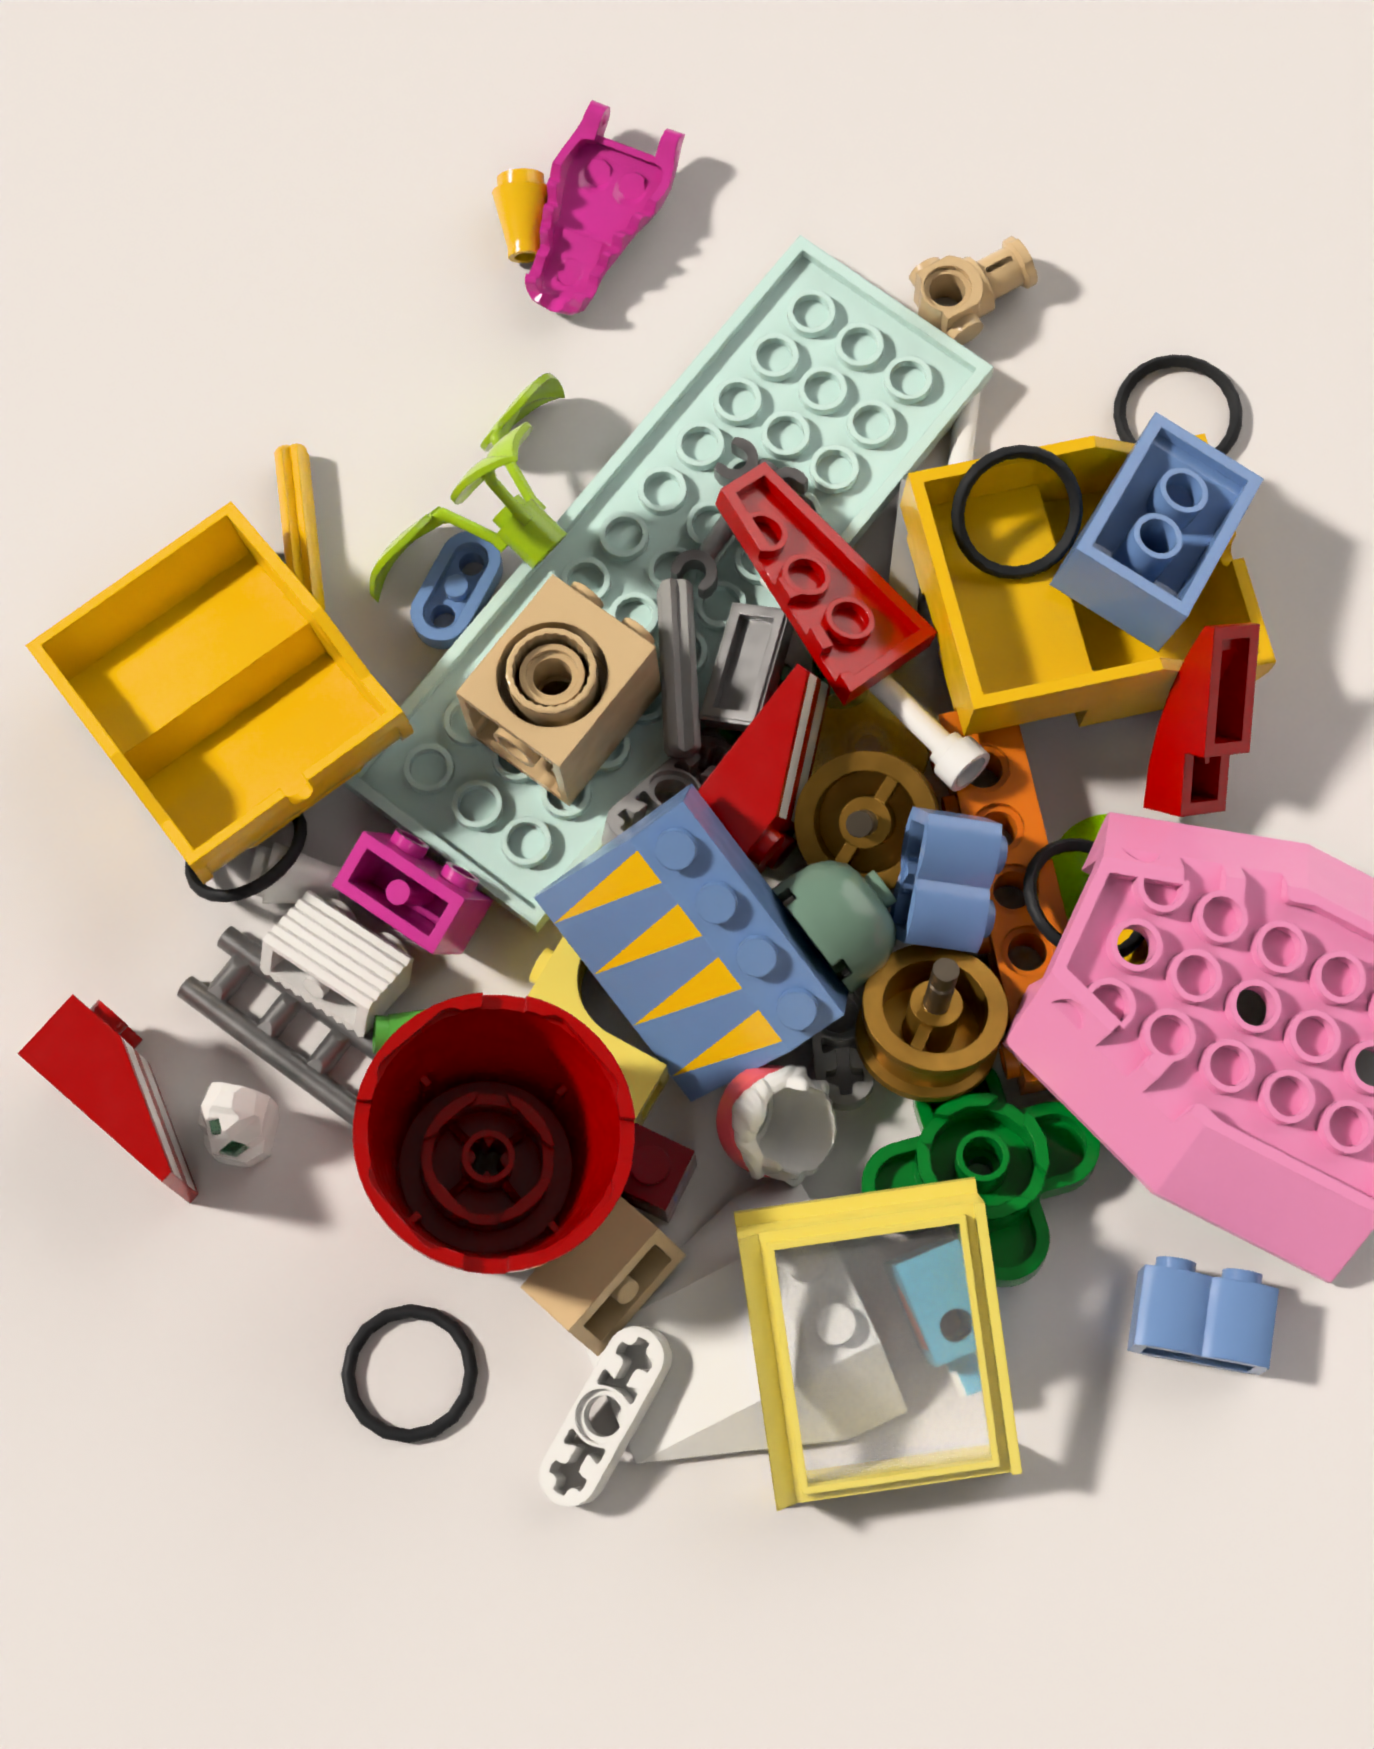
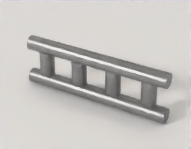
[177,926,376,1126]

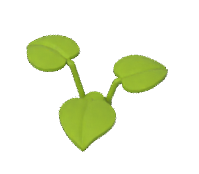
[370,373,567,603]

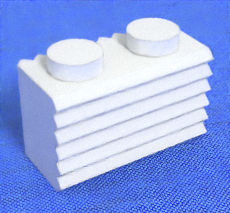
[260,890,414,1037]

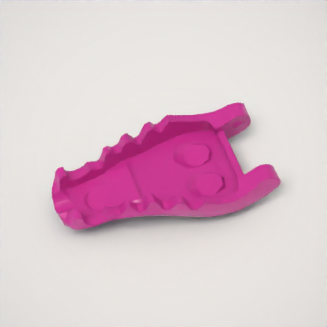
[525,100,685,315]

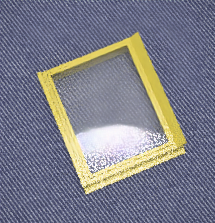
[733,1177,1022,1511]

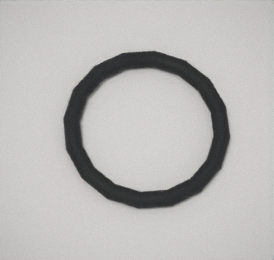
[341,1304,478,1443]

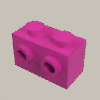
[331,828,494,955]

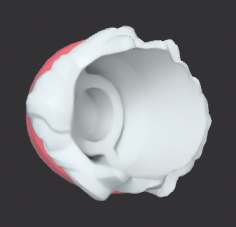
[716,1064,837,1186]

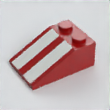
[698,663,831,874]
[18,994,199,1204]

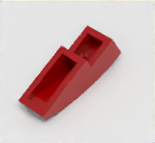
[1143,622,1260,817]

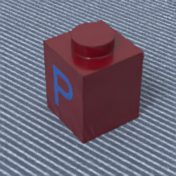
[621,1123,697,1223]

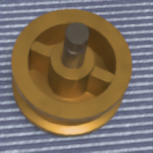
[794,751,940,890]
[855,945,1008,1102]

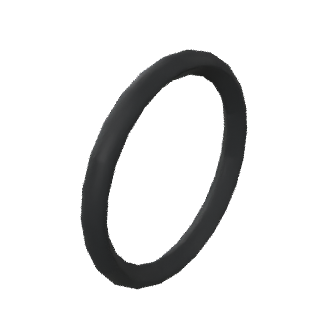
[1113,354,1243,455]
[951,445,1083,579]
[185,813,307,903]
[1023,838,1145,958]

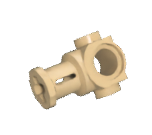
[909,236,1038,345]

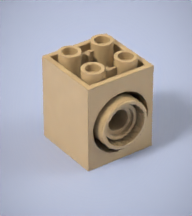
[456,574,661,806]

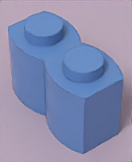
[890,807,1008,953]
[1127,1256,1279,1375]

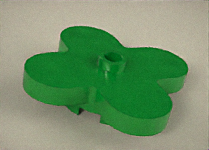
[861,1068,1100,1287]

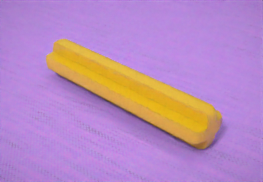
[274,443,325,610]

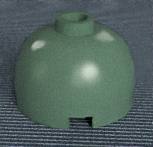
[772,860,897,994]

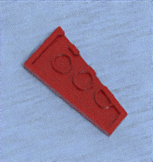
[715,461,937,706]

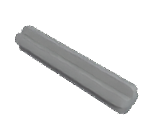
[657,578,701,758]

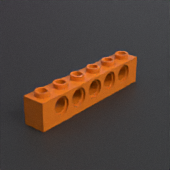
[928,711,1068,1095]

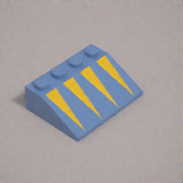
[534,783,849,1102]

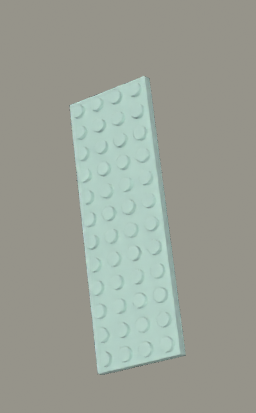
[343,235,994,933]

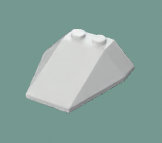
[583,1179,908,1464]

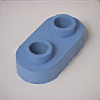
[410,531,503,649]

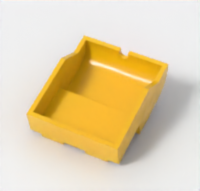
[900,433,1276,736]
[25,501,414,885]

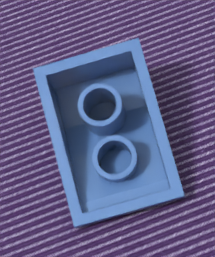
[1049,412,1264,652]

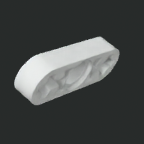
[539,1326,672,1507]

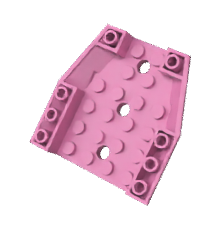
[1002,812,1374,1283]

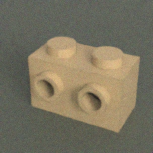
[520,1196,686,1356]

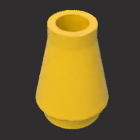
[492,168,548,263]

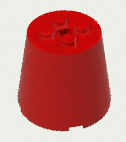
[352,992,635,1274]

